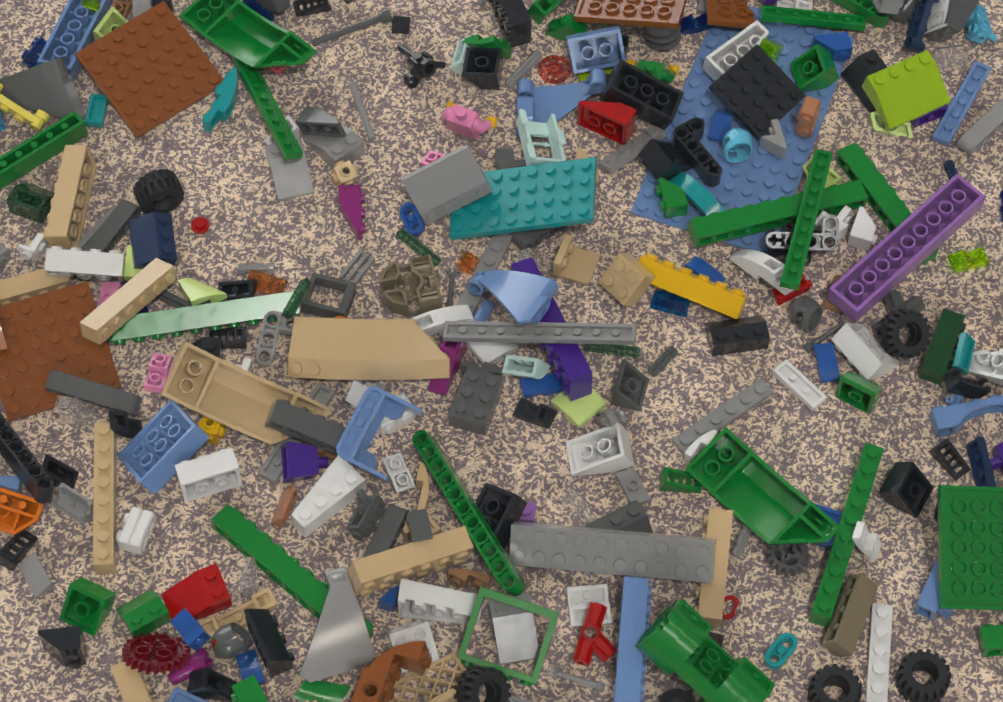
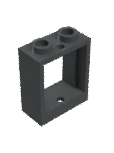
[299,272,357,318]

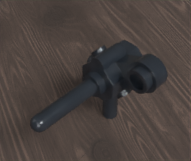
[397,44,446,89]

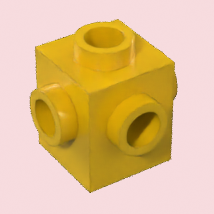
[197,416,226,445]

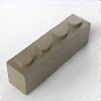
[822,573,878,658]

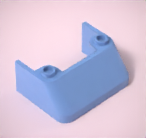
[336,386,425,484]

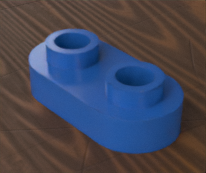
[400,202,425,236]

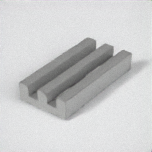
[339,249,375,285]

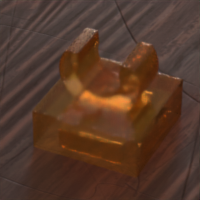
[455,251,480,275]

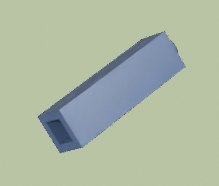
[914,559,953,620]

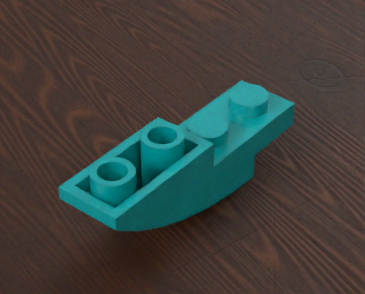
[202,66,239,132]

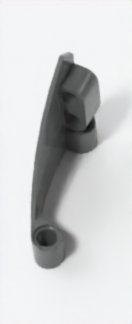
[0,57,86,119]

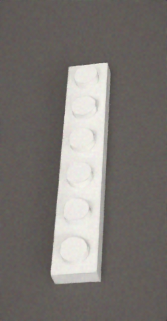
[865,603,893,702]

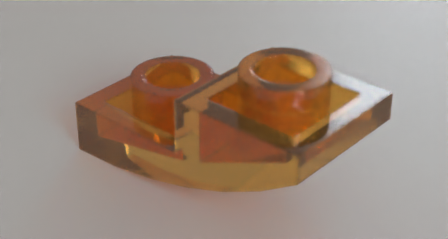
[247,270,288,295]

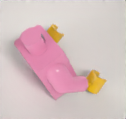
[441,100,498,140]

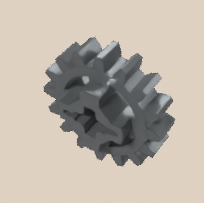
[765,544,810,577]

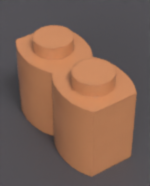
[795,96,821,138]

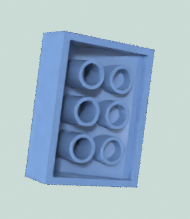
[117,400,210,495]

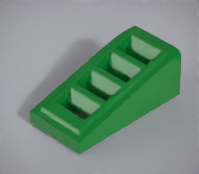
[659,467,701,494]

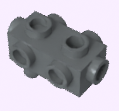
[346,489,386,541]

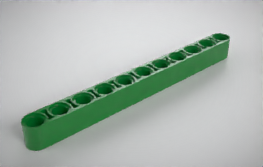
[412,430,525,596]

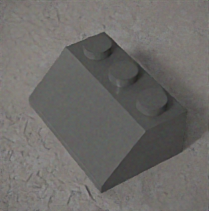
[585,500,653,533]

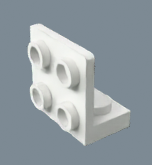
[386,619,439,673]

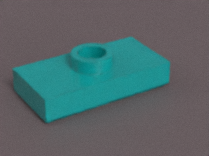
[85,94,109,128]
[953,332,976,375]

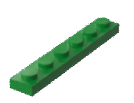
[760,5,866,31]

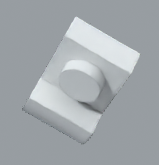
[814,205,852,241]

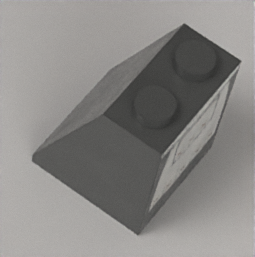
[924,0,979,41]

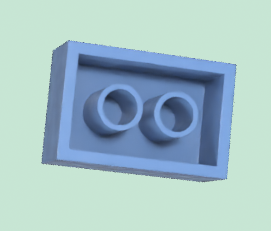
[566,25,626,74]

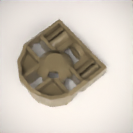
[379,255,442,317]

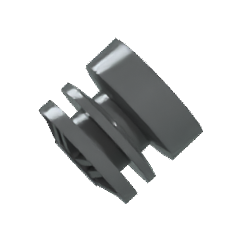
[644,26,682,51]

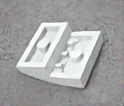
[466,320,519,364]
[566,584,612,627]

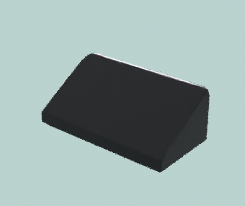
[218,279,257,301]

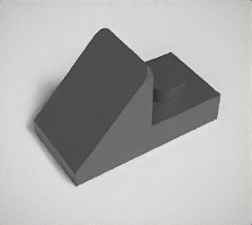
[406,509,433,542]

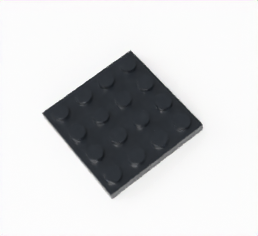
[708,44,806,140]

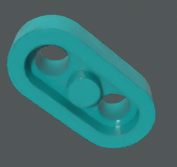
[764,633,798,670]

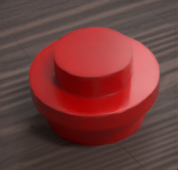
[191,217,210,234]

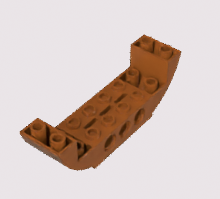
[351,641,432,702]

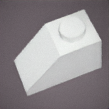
[847,206,878,251]
[345,380,386,409]

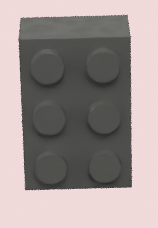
[448,367,504,436]

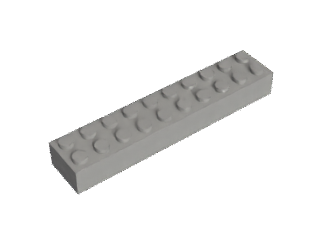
[509,521,716,583]

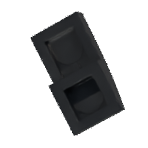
[512,397,558,429]
[108,410,142,439]

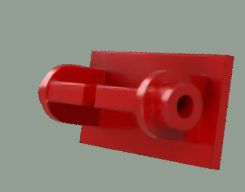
[771,273,812,306]

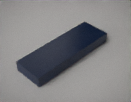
[966,436,996,487]

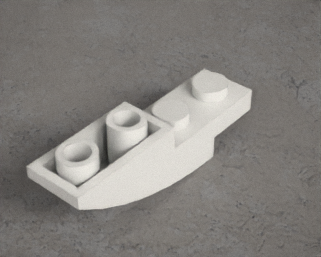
[730,249,793,295]
[411,305,475,337]

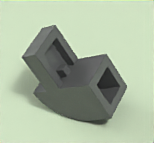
[495,148,526,170]

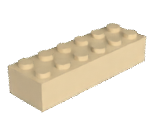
[44,145,97,250]
[347,526,474,597]

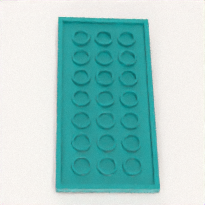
[449,157,597,240]

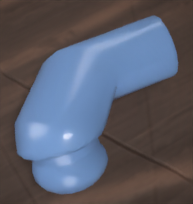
[945,393,964,406]

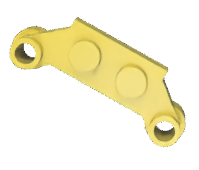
[0,83,50,131]

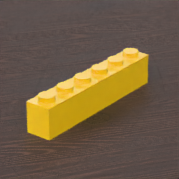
[639,253,749,319]

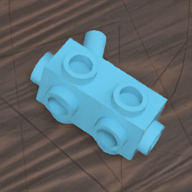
[965,5,998,44]

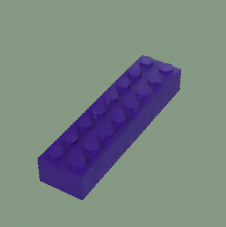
[511,257,592,402]

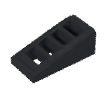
[293,0,332,17]
[209,326,248,349]
[929,438,971,481]
[0,529,38,571]

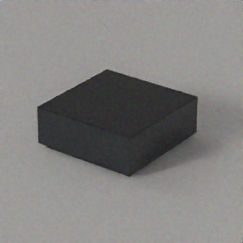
[392,16,410,34]

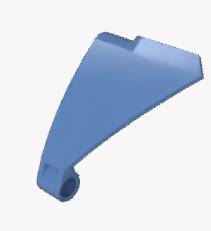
[516,69,606,138]
[467,270,559,325]

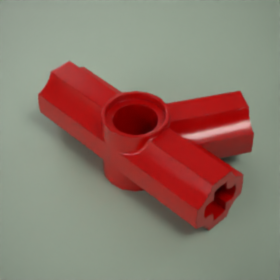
[572,602,618,666]

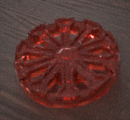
[538,55,571,84]

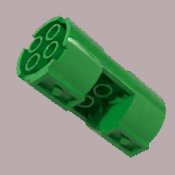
[635,598,775,702]

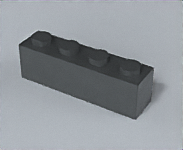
[265,399,346,456]

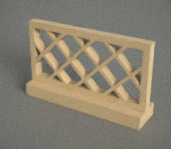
[389,652,467,702]

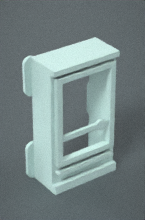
[515,109,566,166]

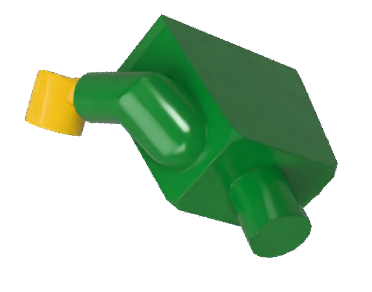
[626,58,679,84]

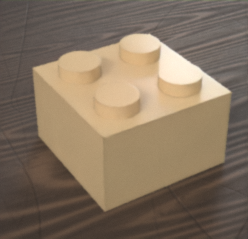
[598,252,655,306]

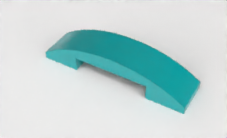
[669,172,725,216]

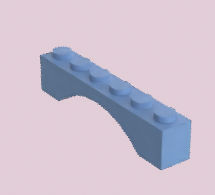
[929,395,1003,438]

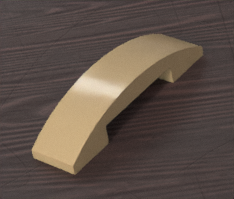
[403,463,429,541]
[199,587,278,642]

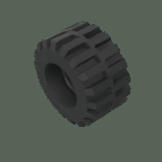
[133,169,185,214]
[878,310,932,358]
[895,649,951,702]
[807,664,863,702]
[454,666,511,702]

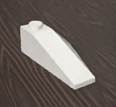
[968,349,1003,386]

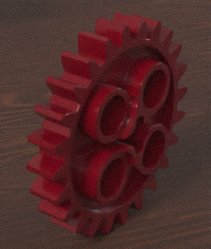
[122,631,190,675]

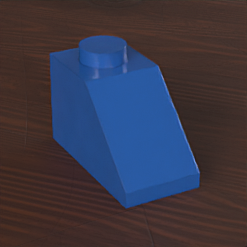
[811,31,853,61]

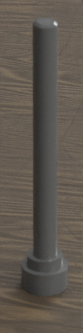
[311,8,392,46]

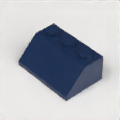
[129,211,177,269]

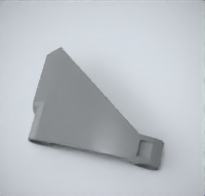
[299,566,375,683]

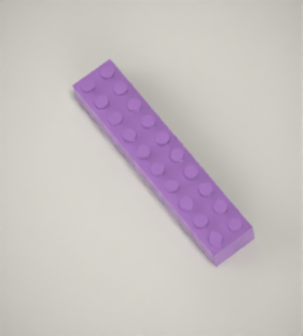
[827,174,985,323]

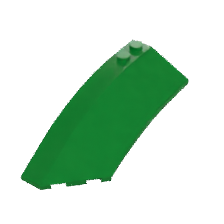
[179,0,317,68]
[685,427,841,545]

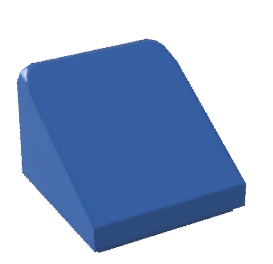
[379,586,399,612]

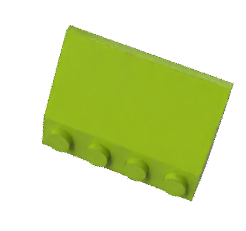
[862,50,951,130]

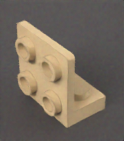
[553,234,600,286]

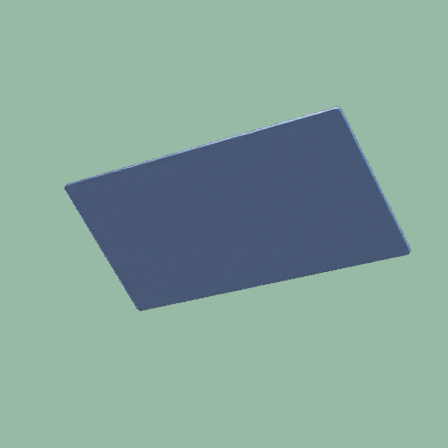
[631,6,854,252]

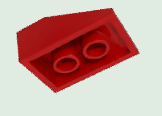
[577,101,637,145]
[161,563,233,620]

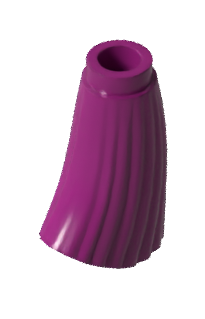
[167,647,213,686]

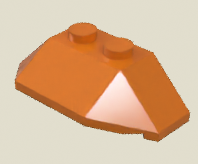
[0,488,44,535]

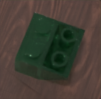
[6,182,55,224]

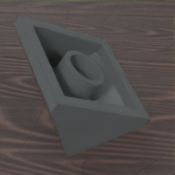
[611,359,649,412]

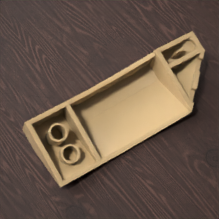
[288,316,450,380]
[160,342,331,445]

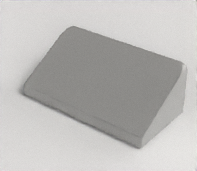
[19,552,54,599]

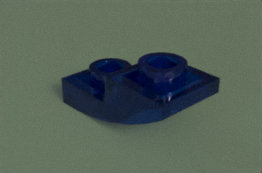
[680,13,715,34]

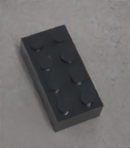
[488,0,532,48]
[602,59,684,130]

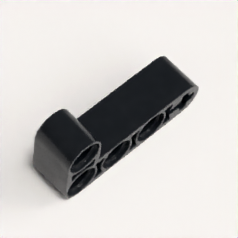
[672,117,722,187]

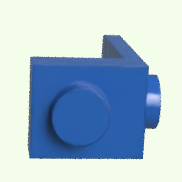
[170,608,211,651]

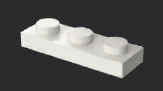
[772,359,827,412]

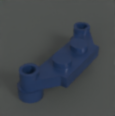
[904,0,940,53]

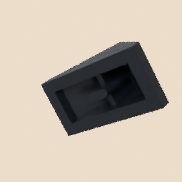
[42,454,79,489]

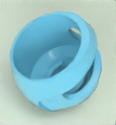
[723,128,753,163]

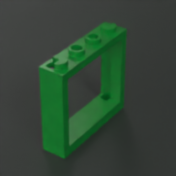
[457,586,560,687]

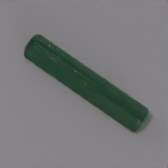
[396,228,441,267]
[282,278,311,319]
[584,344,640,358]

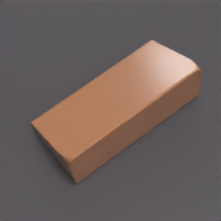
[270,485,297,528]

